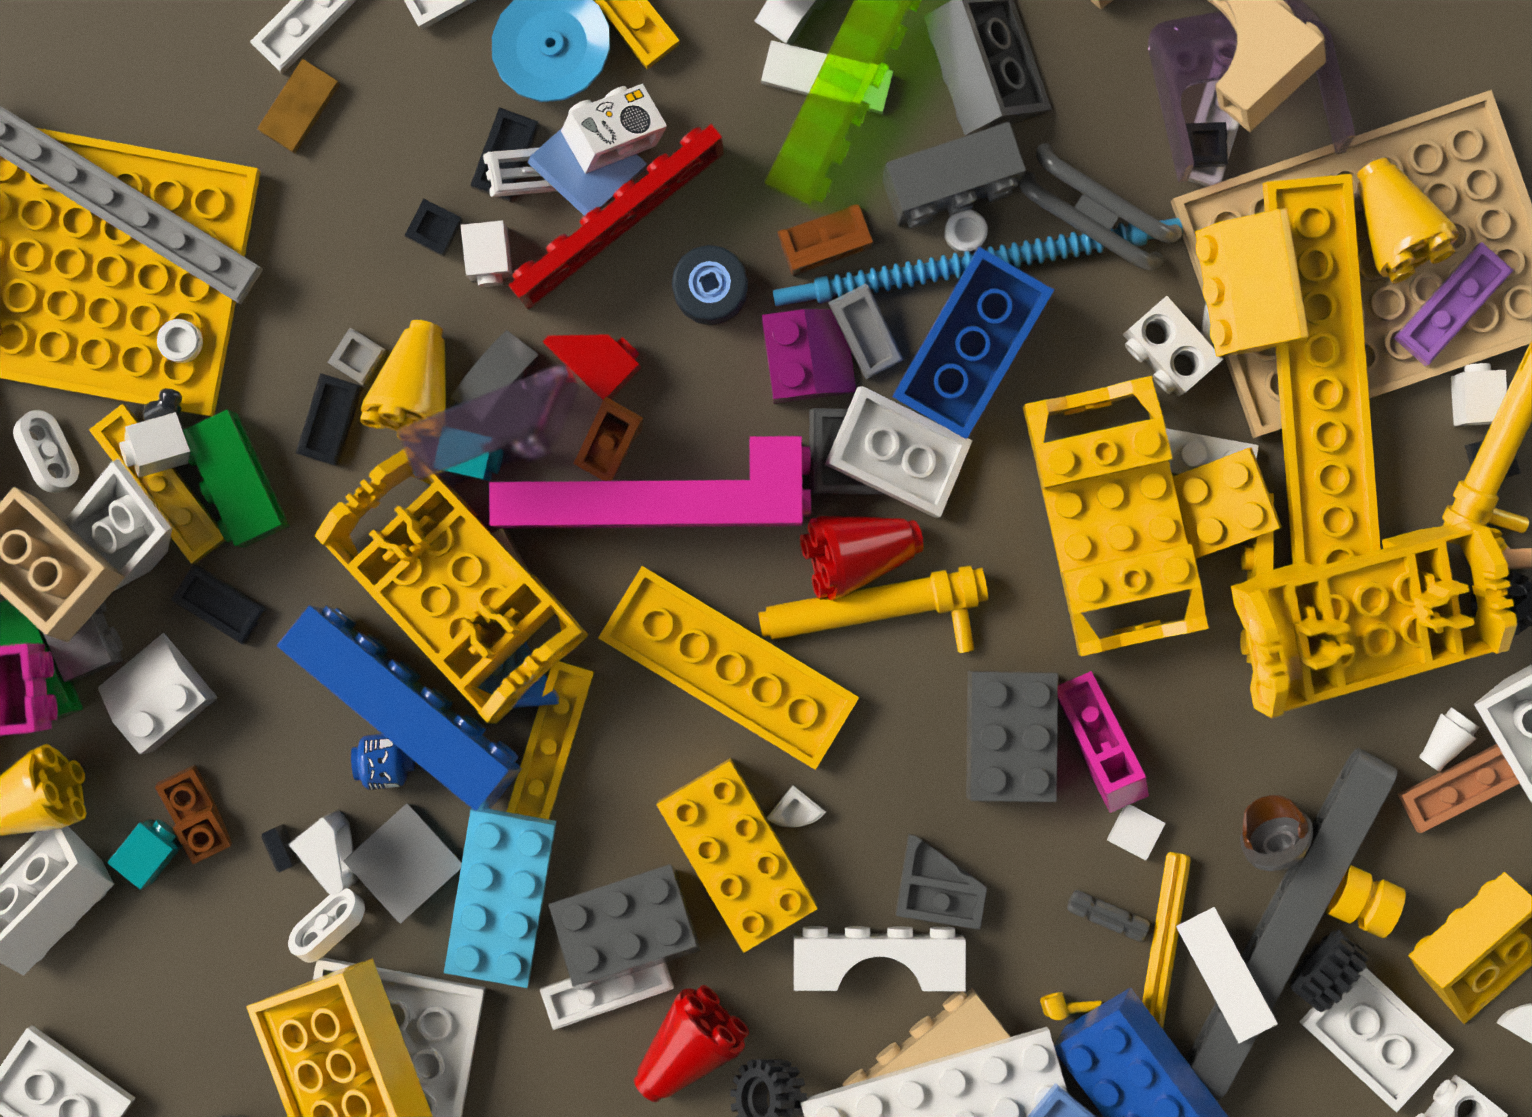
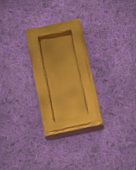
[257,59,340,154]

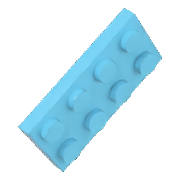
[444,808,557,988]

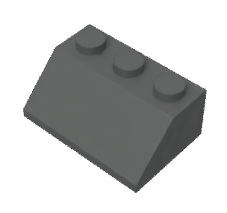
[923,0,1052,135]

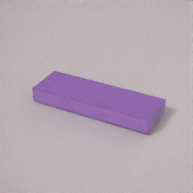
[1394,242,1513,366]

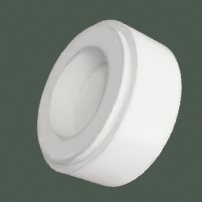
[944,209,988,253]
[157,319,203,363]

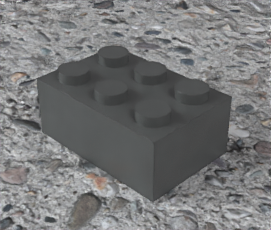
[882,122,1026,229]
[966,671,1058,802]
[548,864,701,990]

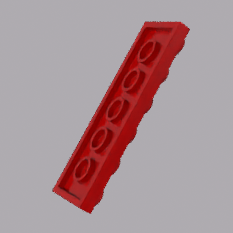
[509,124,724,310]

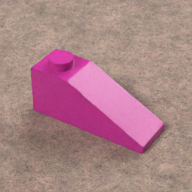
[1058,671,1149,813]

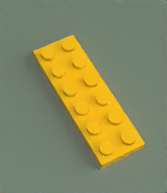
[598,566,859,770]

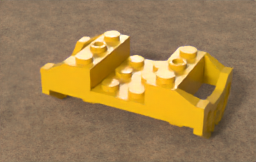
[1023,376,1209,656]
[314,446,589,724]
[1231,521,1517,718]

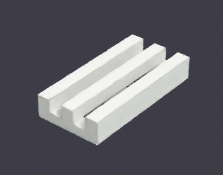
[483,148,557,197]

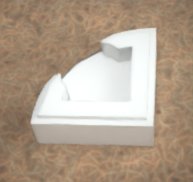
[766,785,826,827]
[1496,1003,1532,1044]

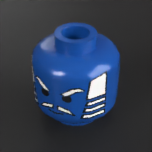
[351,734,415,790]

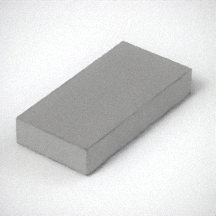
[828,283,904,379]

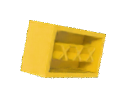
[656,758,818,953]

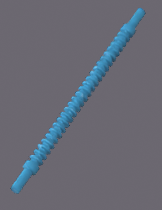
[772,218,1183,307]

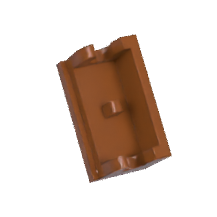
[777,204,873,276]

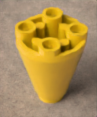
[1356,158,1460,284]
[360,320,446,443]
[0,744,86,836]

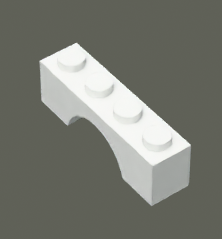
[794,926,966,991]

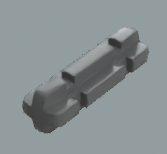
[1067,890,1150,942]

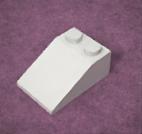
[64,458,172,591]

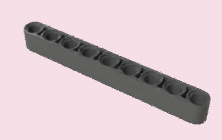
[1185,748,1397,1100]

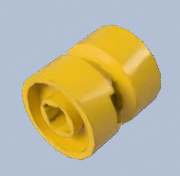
[1325,865,1406,939]

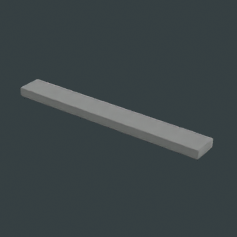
[0,106,263,304]

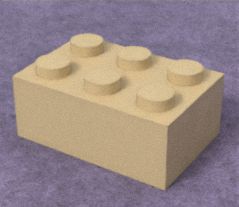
[0,487,125,642]

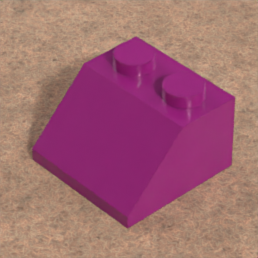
[762,309,856,404]

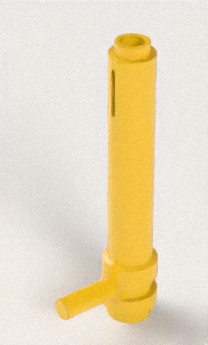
[1442,340,1532,533]
[758,565,988,653]

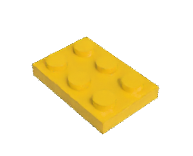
[1173,448,1282,559]

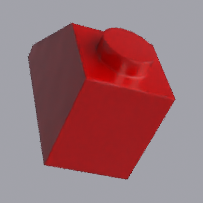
[542,334,641,401]

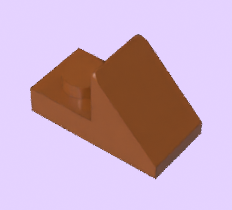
[573,397,643,481]

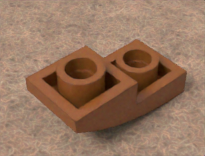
[155,764,232,864]

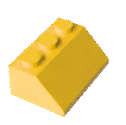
[1195,208,1309,357]
[1408,872,1532,1024]

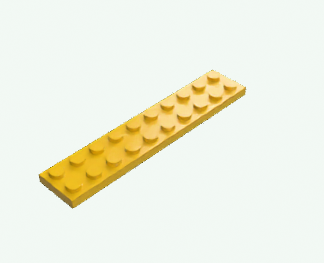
[1263,174,1381,567]

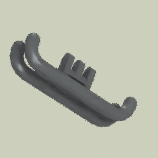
[1019,143,1182,271]

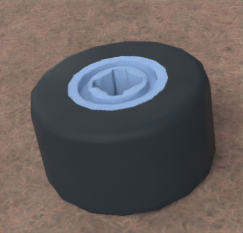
[672,245,748,325]

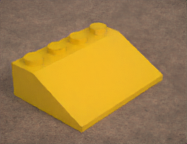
[246,958,433,1117]

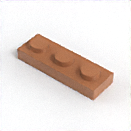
[1398,744,1520,833]

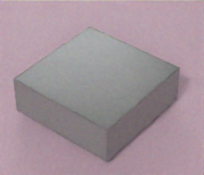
[327,328,388,386]

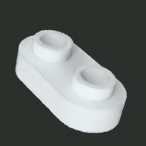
[13,410,79,493]
[288,888,365,963]

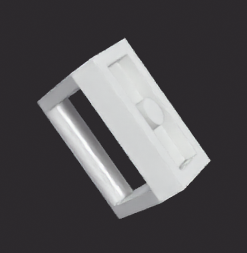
[289,810,358,895]

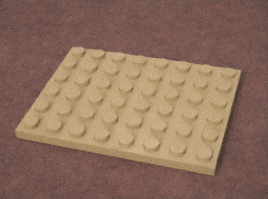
[1170,90,1532,438]

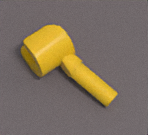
[1040,992,1102,1021]

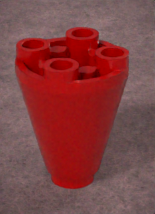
[800,516,924,600]
[634,985,749,1102]

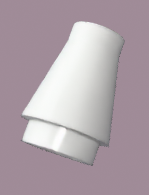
[1419,707,1480,772]

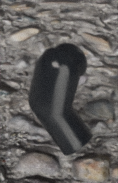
[142,388,182,421]

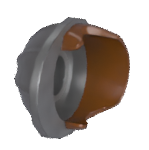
[1240,795,1313,871]

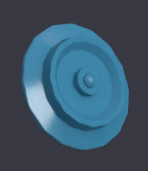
[492,0,610,102]

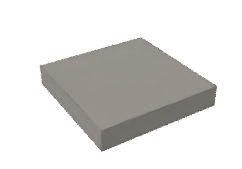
[343,803,462,924]

